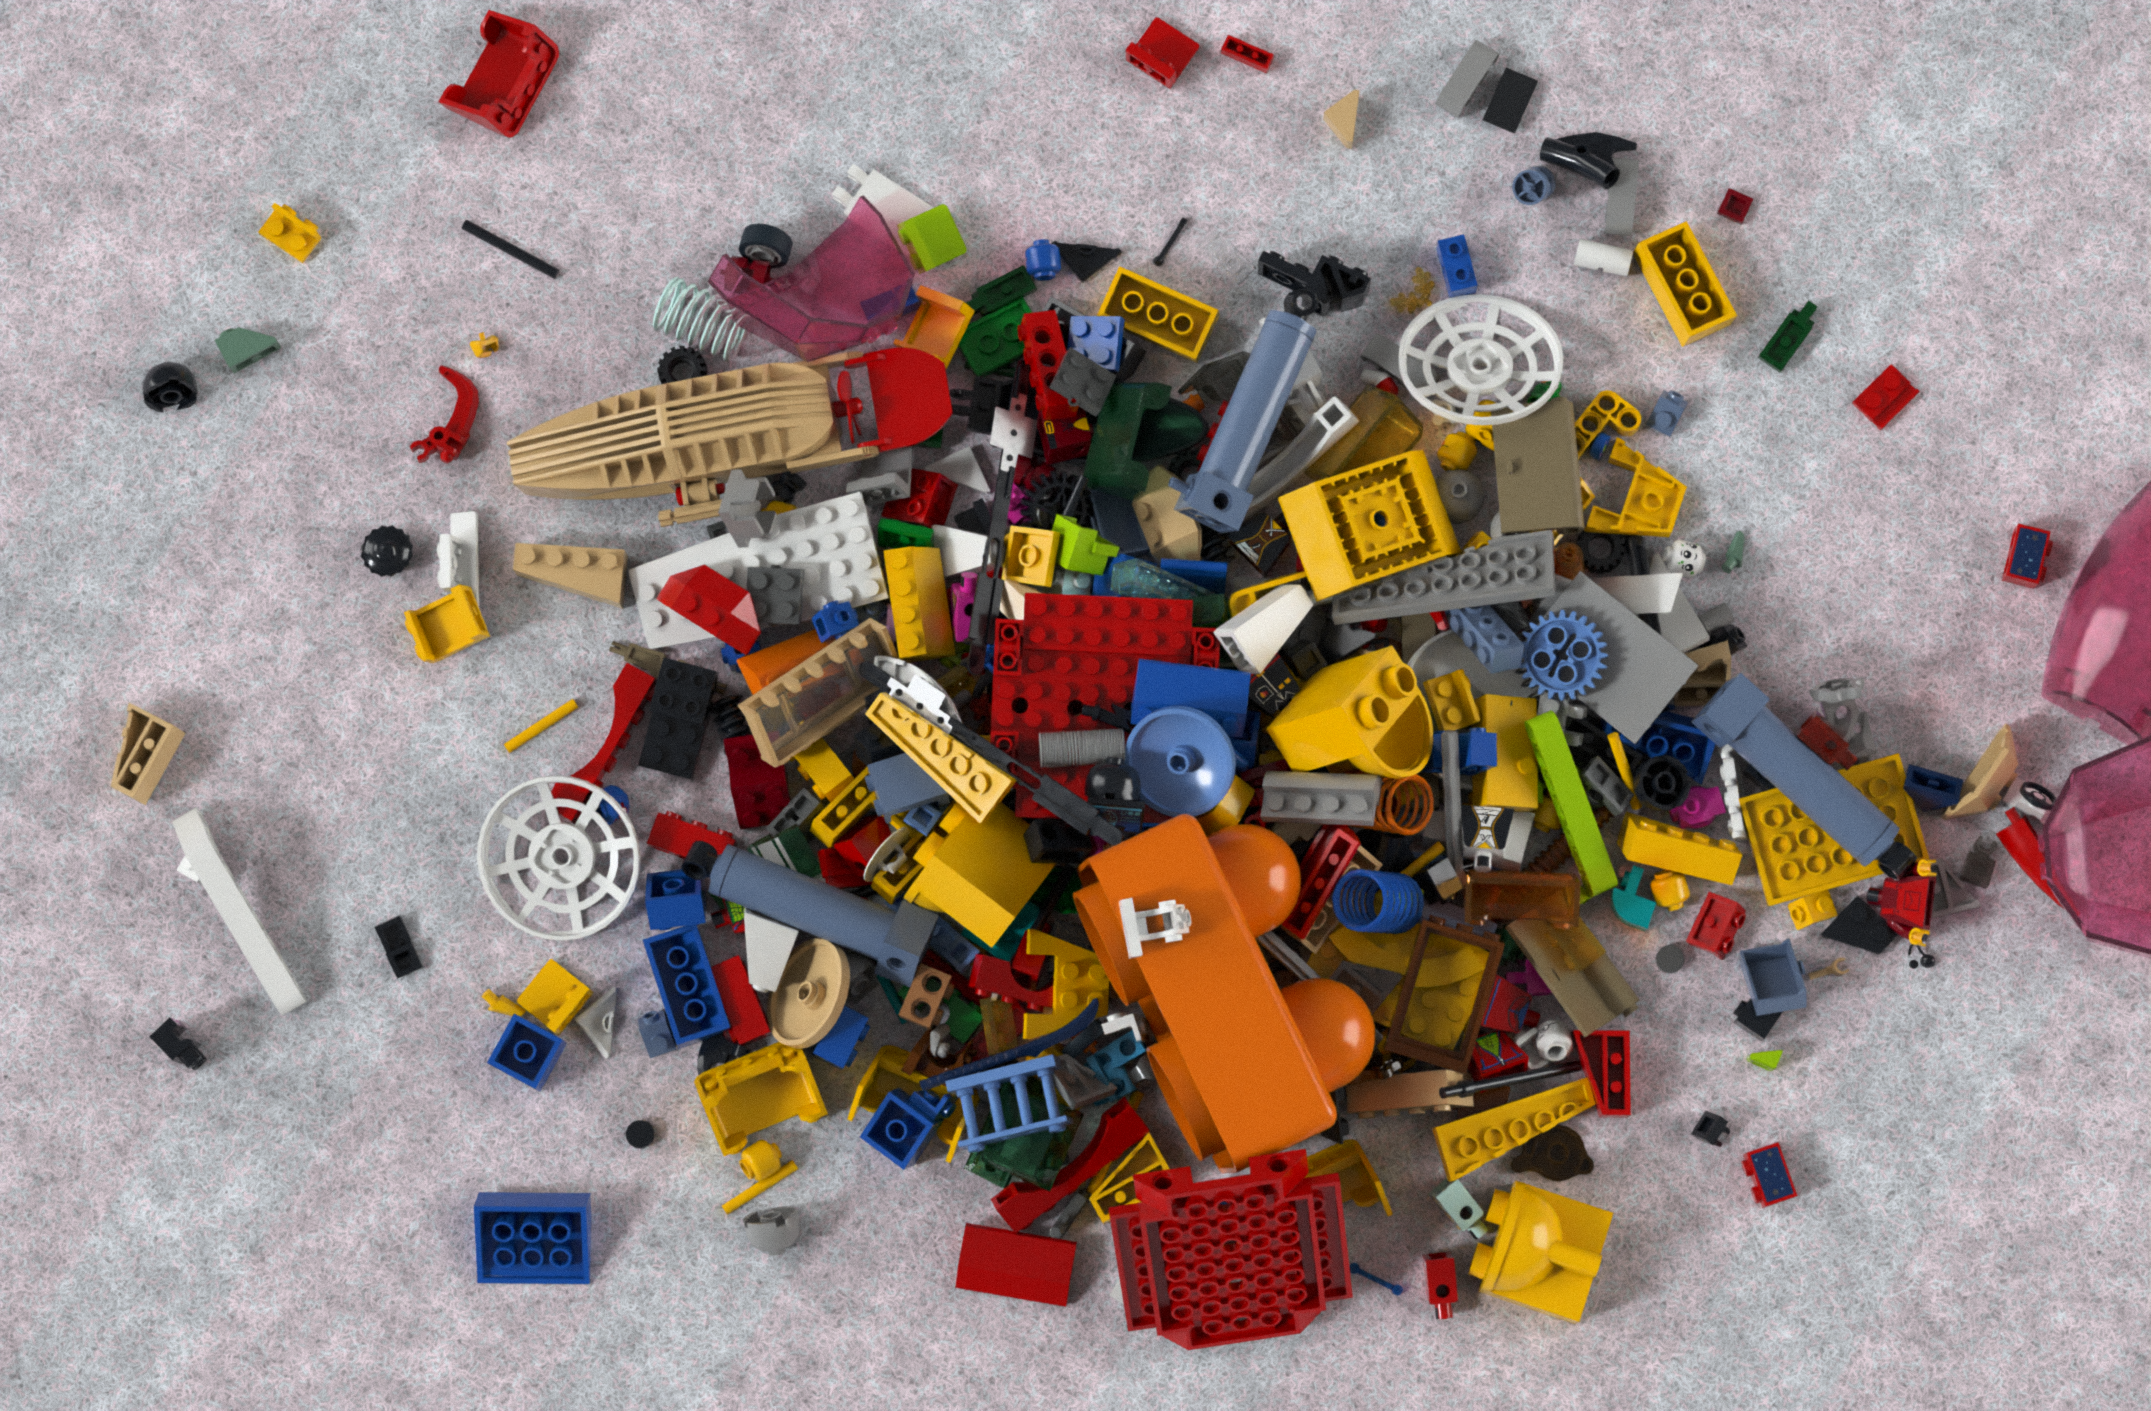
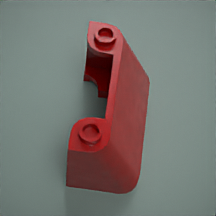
[438,10,559,138]

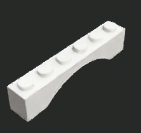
[1241,396,1360,526]

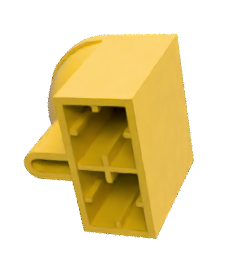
[1266,646,1433,779]
[903,802,1057,947]
[1468,1180,1614,1324]

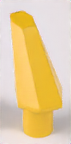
[481,989,526,1016]

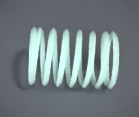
[653,276,752,362]

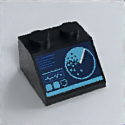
[1087,796,1145,839]

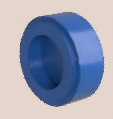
[1589,432,1611,461]

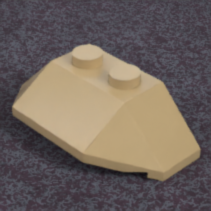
[1132,465,1202,561]
[1940,723,2018,820]

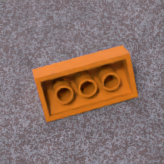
[737,629,864,710]

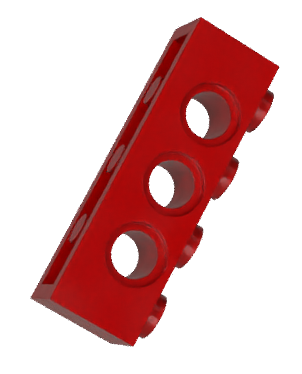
[1017,310,1079,421]

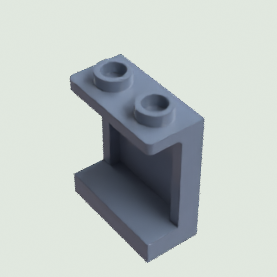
[865,753,950,823]

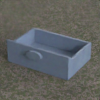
[1085,482,1150,557]
[1740,938,1807,1016]

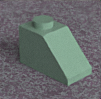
[214,327,282,374]

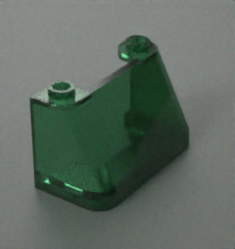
[1084,382,1172,501]

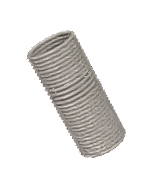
[1039,728,1125,768]

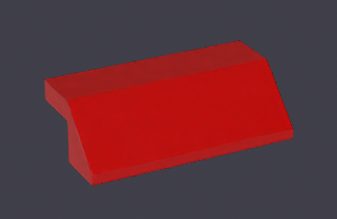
[1282,824,1361,940]
[955,1223,1077,1307]

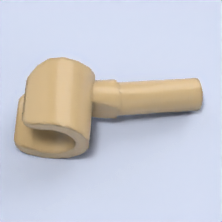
[1808,957,1849,980]

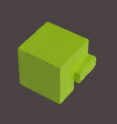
[1052,514,1120,576]

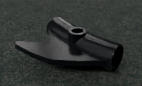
[1540,132,1637,189]
[1366,830,1416,892]

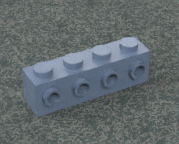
[1445,605,1524,674]

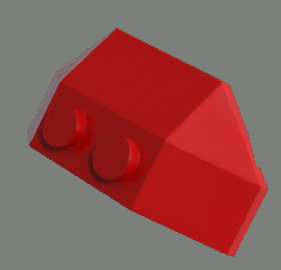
[656,564,761,656]

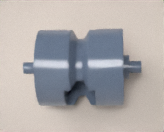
[1512,166,1556,205]

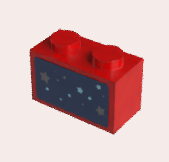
[2002,523,2053,589]
[1741,1142,1798,1208]

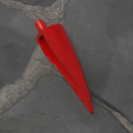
[1996,807,2078,918]

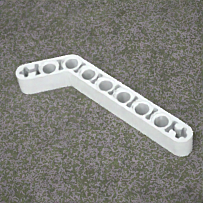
[172,807,307,1016]

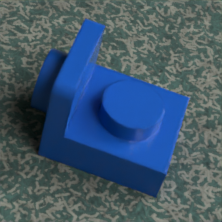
[908,1090,958,1120]

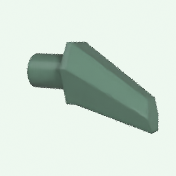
[1721,531,1745,573]

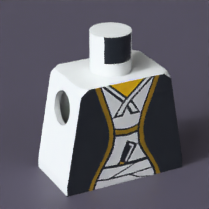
[1461,805,1514,872]

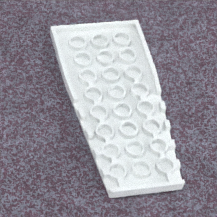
[628,492,890,649]

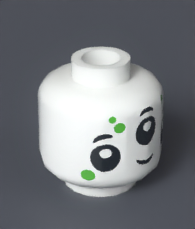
[1663,540,1706,578]

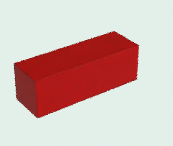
[1221,35,1274,73]

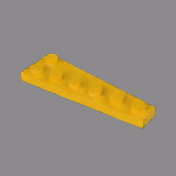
[865,692,1017,824]
[1432,1077,1596,1182]

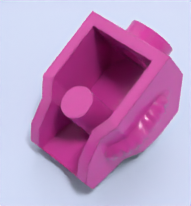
[1669,786,1726,829]

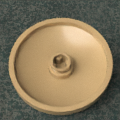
[767,938,850,1049]

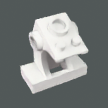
[1119,898,1191,959]

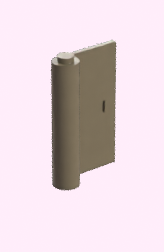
[1491,397,1585,535]
[1505,891,1640,1037]

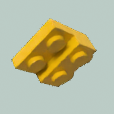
[1001,526,1060,587]

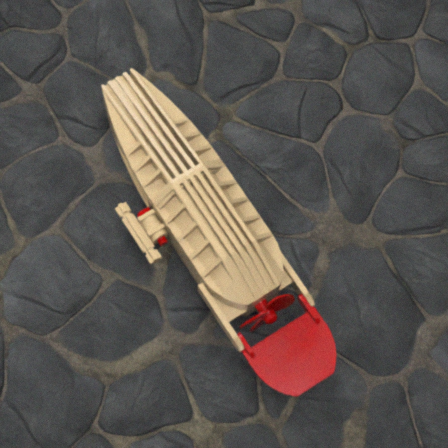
[507,347,953,527]

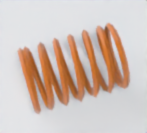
[1345,768,1434,835]

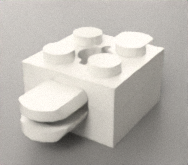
[1259,318,1324,414]

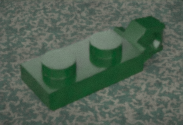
[966,265,1037,317]
[1758,301,1818,373]

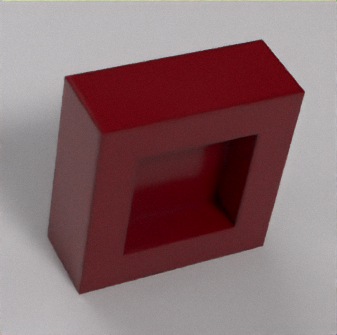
[1717,188,1754,225]

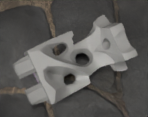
[1809,678,1877,770]

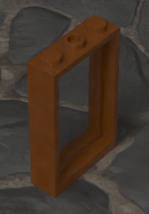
[1383,914,1505,1074]

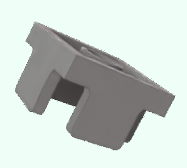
[718,469,777,548]

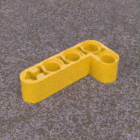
[1575,390,1641,461]
[1194,774,1255,836]

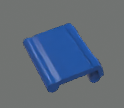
[1159,558,1227,596]

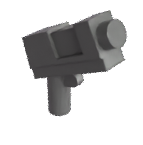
[1050,1189,1090,1239]

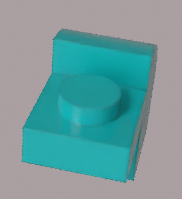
[1610,865,1656,932]

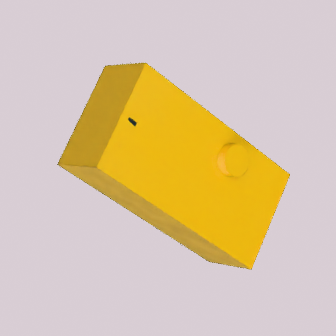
[1633,221,1737,347]
[1097,266,1220,363]
[1472,694,1538,812]

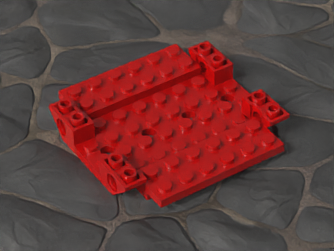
[990,593,1220,824]
[1108,1149,1353,1350]

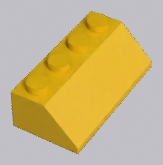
[883,546,956,663]

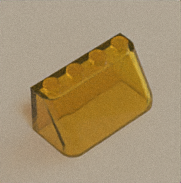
[1304,384,1423,482]

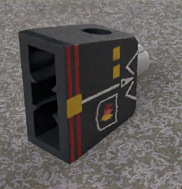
[1248,653,1300,716]

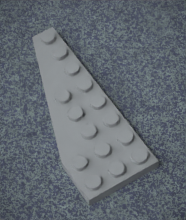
[1332,530,1555,625]

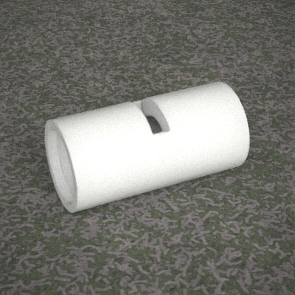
[1574,239,1633,277]

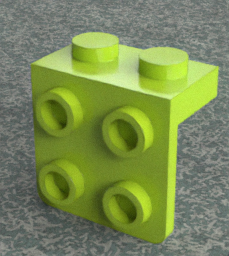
[897,204,967,275]

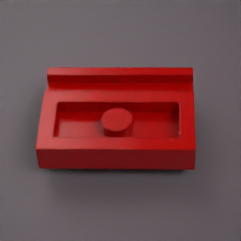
[1852,364,1920,431]
[817,848,873,889]

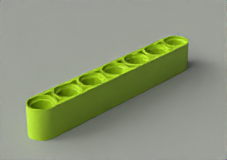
[1525,710,1618,897]

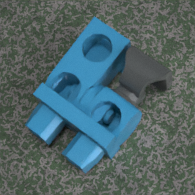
[1082,1030,1156,1106]

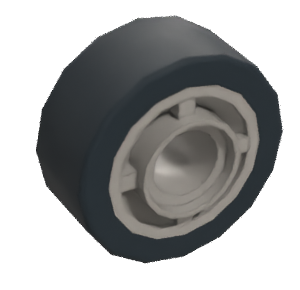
[738,223,793,269]

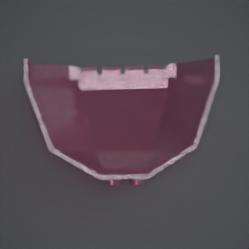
[707,195,915,362]
[2038,735,2151,959]

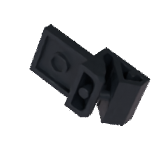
[1258,251,1371,316]
[638,657,719,780]

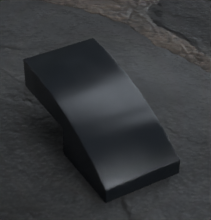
[374,915,423,979]

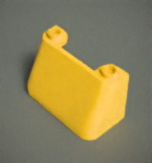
[694,1042,828,1156]

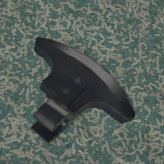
[697,1032,751,1075]

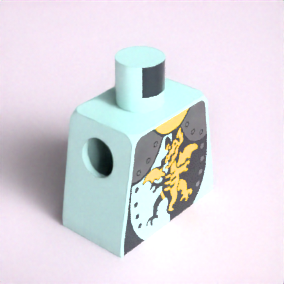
[1428,1178,1488,1240]

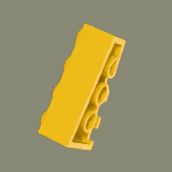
[1617,811,1742,885]

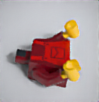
[1867,860,1937,947]

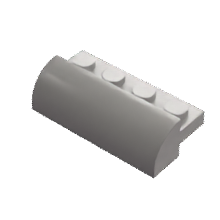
[1260,771,1382,826]

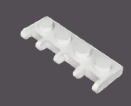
[1717,744,1749,842]

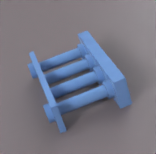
[945,1054,1073,1153]

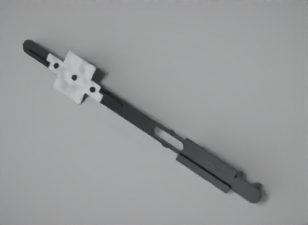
[960,359,1038,675]
[859,661,1125,845]

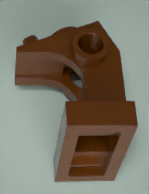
[901,1025,977,1087]

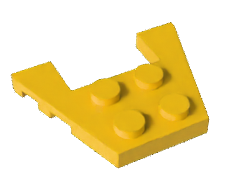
[1584,437,1687,537]
[1023,929,1109,1039]

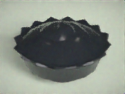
[360,525,413,577]

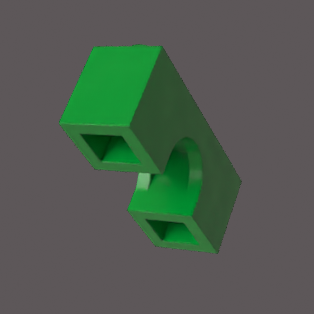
[897,978,985,1046]

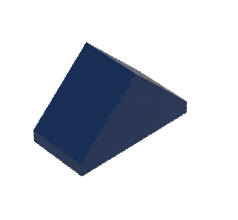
[1903,764,1963,813]

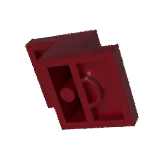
[724,730,791,830]

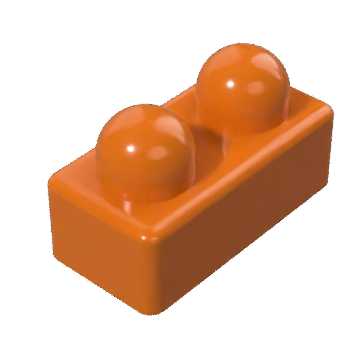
[1073,814,1375,1174]

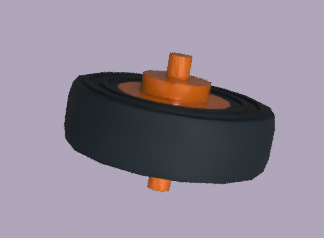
[1061,1018,1104,1059]

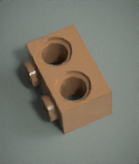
[898,963,955,1030]

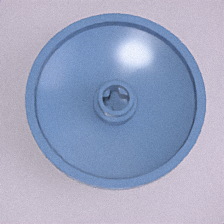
[1124,706,1236,817]

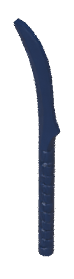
[919,998,1099,1091]

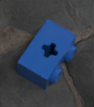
[1436,234,1478,298]

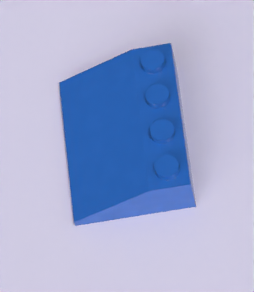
[474,1192,592,1284]

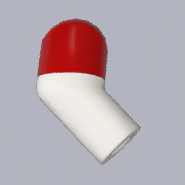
[1361,369,1399,399]

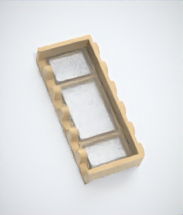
[737,618,899,768]

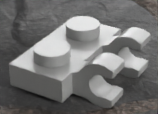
[1537,690,1588,746]

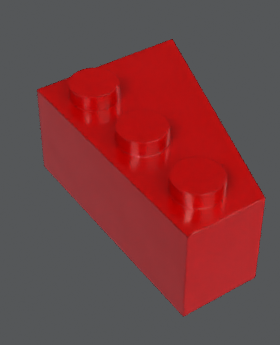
[1571,1030,1631,1118]

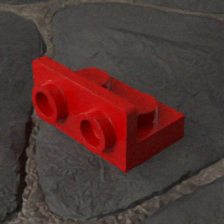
[1686,892,1746,960]

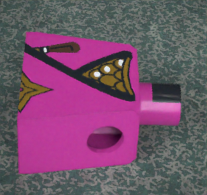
[949,572,978,642]

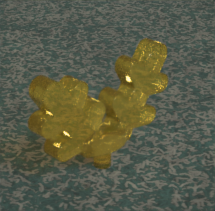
[1390,267,1435,314]

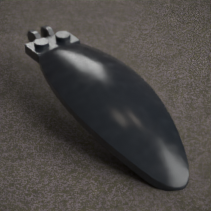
[950,376,1209,466]

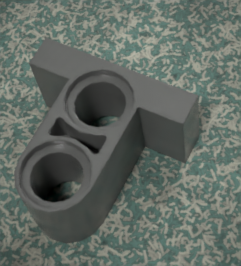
[1579,755,1634,816]

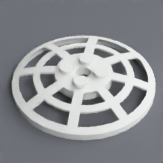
[1398,294,1564,425]
[477,775,641,941]

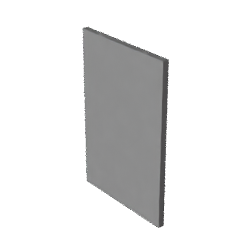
[1523,571,1699,744]

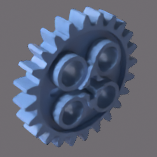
[1520,610,1609,701]

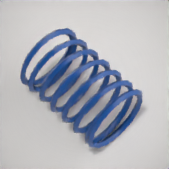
[1332,869,1424,934]

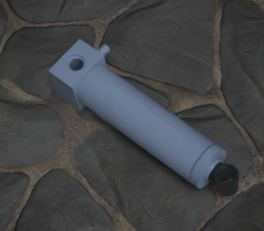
[1168,288,1318,533]
[1691,673,1917,881]
[681,841,939,988]

